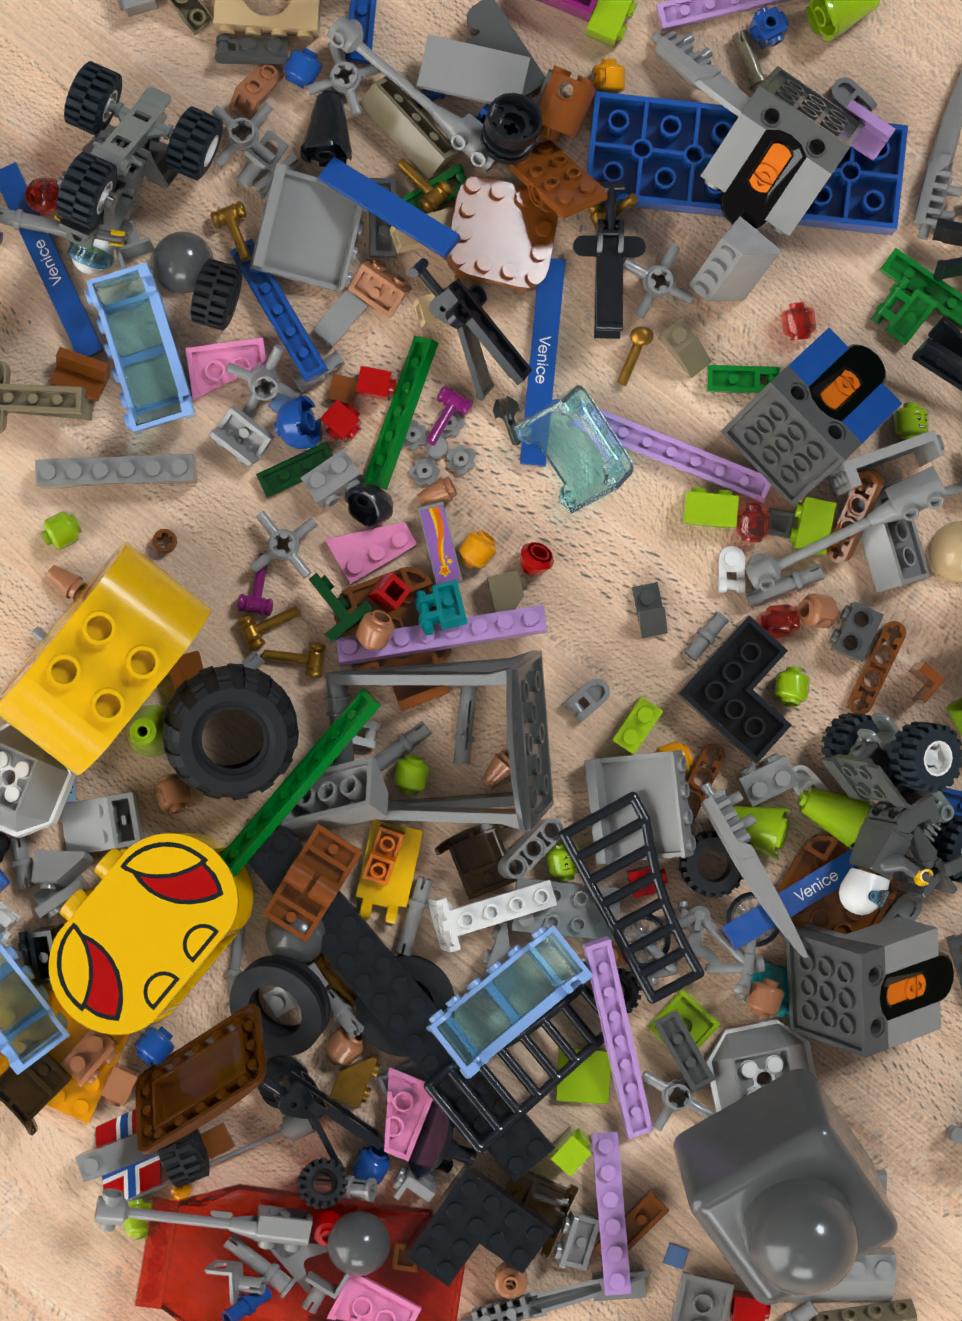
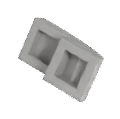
[312,290,368,348]

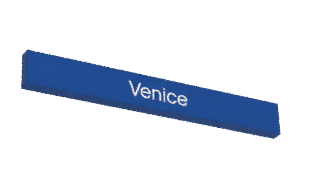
[0,162,104,357]
[520,258,566,467]
[721,849,857,950]

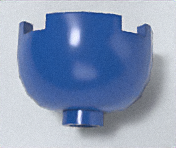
[274,395,322,449]

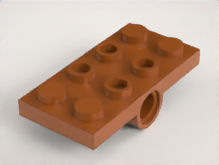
[506,140,607,219]
[262,824,364,943]

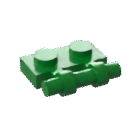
[871,276,939,346]

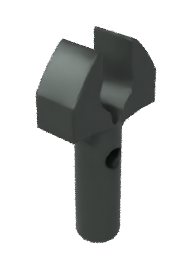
[493,396,522,446]

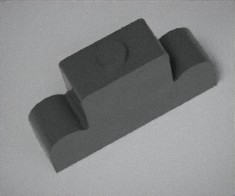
[465,0,545,99]

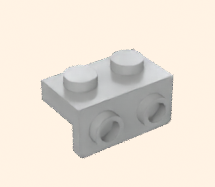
[209,405,275,467]
[301,449,364,509]
[736,753,800,807]
[33,874,90,919]
[393,1165,436,1202]
[553,1210,599,1271]

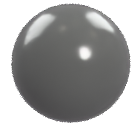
[152,231,214,294]
[265,918,325,965]
[327,1211,391,1276]

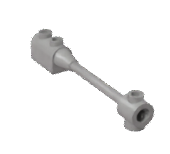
[327,16,497,172]
[745,466,948,591]
[94,1188,313,1252]

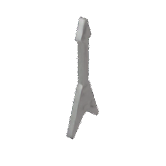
[210,1210,328,1293]

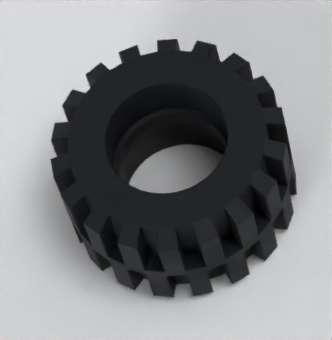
[190,258,242,331]
[679,830,744,898]
[157,1129,210,1188]

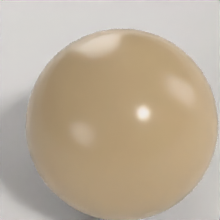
[930,521,962,583]

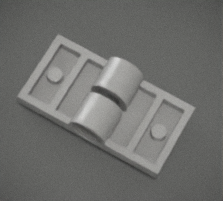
[511,878,620,940]

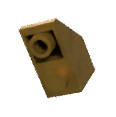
[329,1054,381,1108]

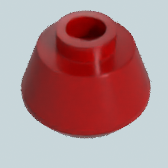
[520,542,554,576]
[310,1211,341,1246]

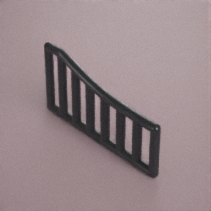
[558,792,705,1004]
[424,983,605,1154]

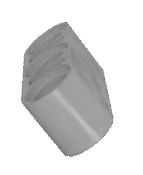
[498,818,563,879]

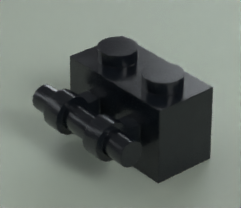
[17,924,64,985]

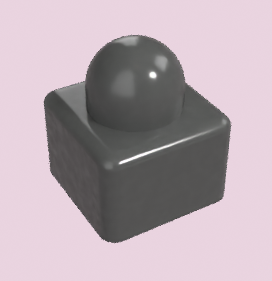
[673,1069,898,1305]

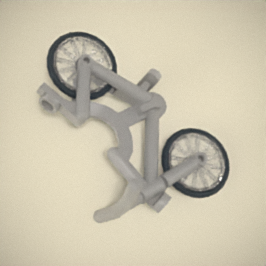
[622,892,780,1000]

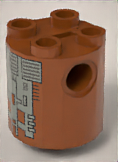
[535,65,597,142]

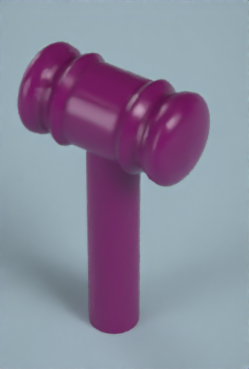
[426,386,473,446]
[237,553,273,616]

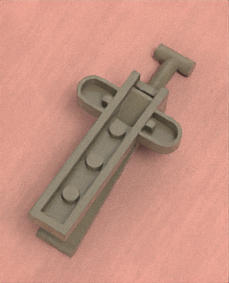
[0,361,93,434]

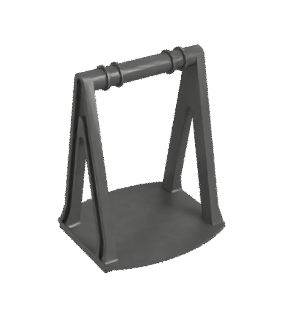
[325,650,554,831]

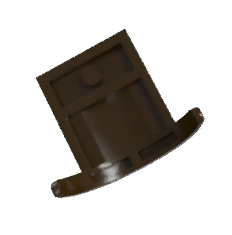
[435,823,516,900]
[0,1041,73,1136]
[506,1171,579,1258]

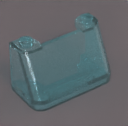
[514,385,634,514]

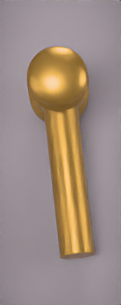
[397,159,453,214]
[587,193,638,232]
[210,201,251,262]
[617,327,654,386]
[237,606,300,651]
[263,642,326,679]
[306,953,356,1006]

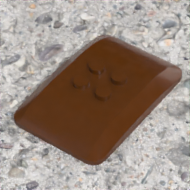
[135,1004,267,1154]

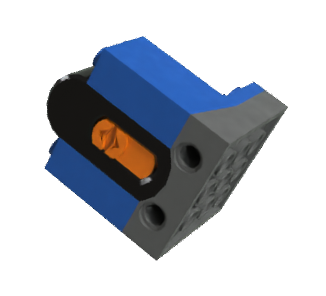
[721,327,902,507]

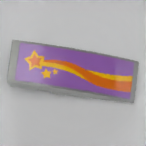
[418,501,463,585]

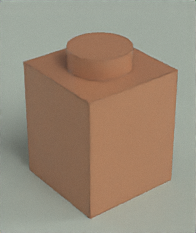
[101,1062,141,1107]

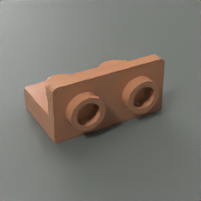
[348,259,412,318]
[60,1029,120,1087]

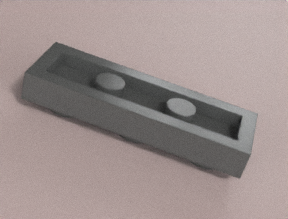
[369,178,397,258]
[653,1009,716,1092]

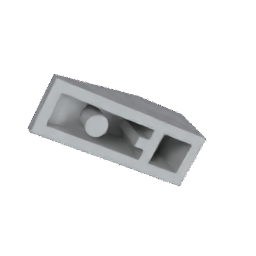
[75,1133,158,1182]

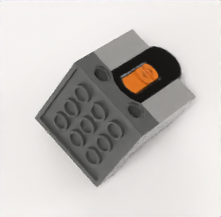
[701,66,865,236]
[786,916,954,1058]

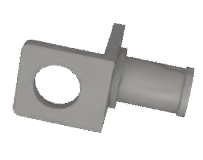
[236,131,289,188]
[115,220,154,283]
[205,1259,266,1305]
[301,1270,350,1314]

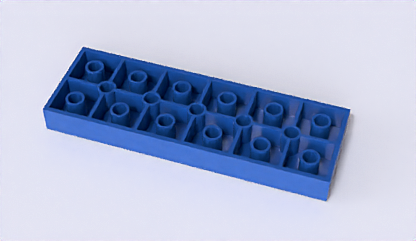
[586,91,908,235]

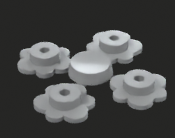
[403,409,475,486]

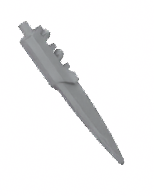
[651,31,750,117]
[913,70,962,240]
[700,782,808,958]
[461,1271,652,1321]

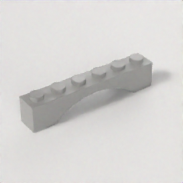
[35,454,197,489]

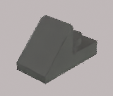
[632,582,668,638]

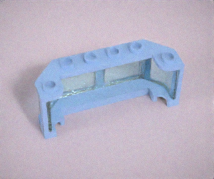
[84,262,197,435]
[426,925,593,1079]
[0,932,70,1075]

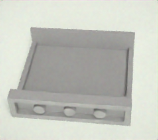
[250,163,366,293]
[827,430,944,498]
[584,750,696,865]

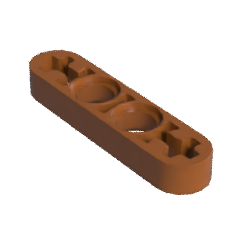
[827,469,884,563]
[847,621,906,714]
[686,744,725,826]

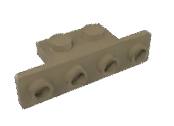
[809,1299,917,1321]

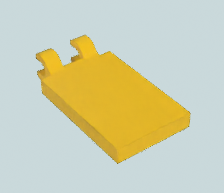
[356,820,423,924]

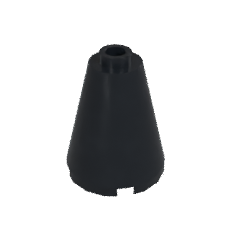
[300,90,352,167]

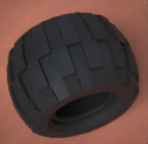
[162,663,299,800]

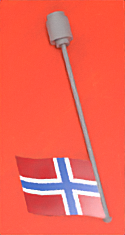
[95,1109,320,1203]

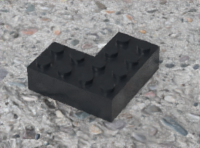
[676,615,792,764]
[405,1163,554,1287]

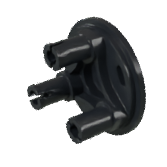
[408,1100,477,1177]

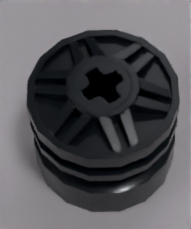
[480,93,542,165]

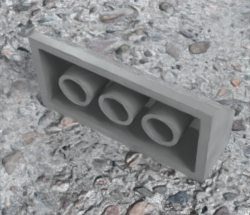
[689,216,782,301]
[848,478,931,593]
[281,756,388,837]
[787,1247,896,1301]

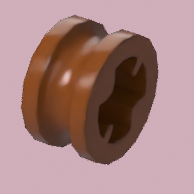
[153,529,178,553]

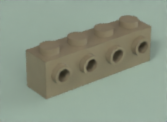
[359,76,459,179]

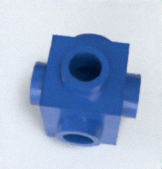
[749,6,789,49]

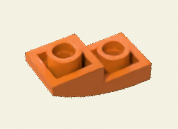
[362,824,405,886]

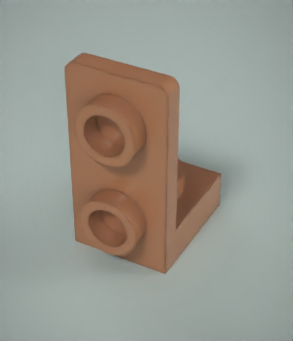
[229,64,285,120]

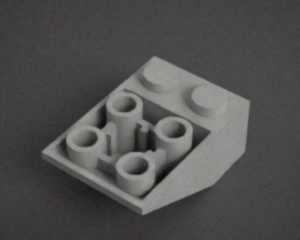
[61,791,145,853]

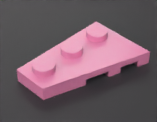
[185,338,267,400]
[324,522,418,584]
[384,1067,433,1161]
[327,1275,422,1321]

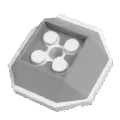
[0,723,77,838]
[706,1018,817,1113]

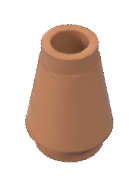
[417,476,457,506]
[46,565,86,600]
[481,750,511,790]

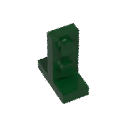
[309,573,373,644]

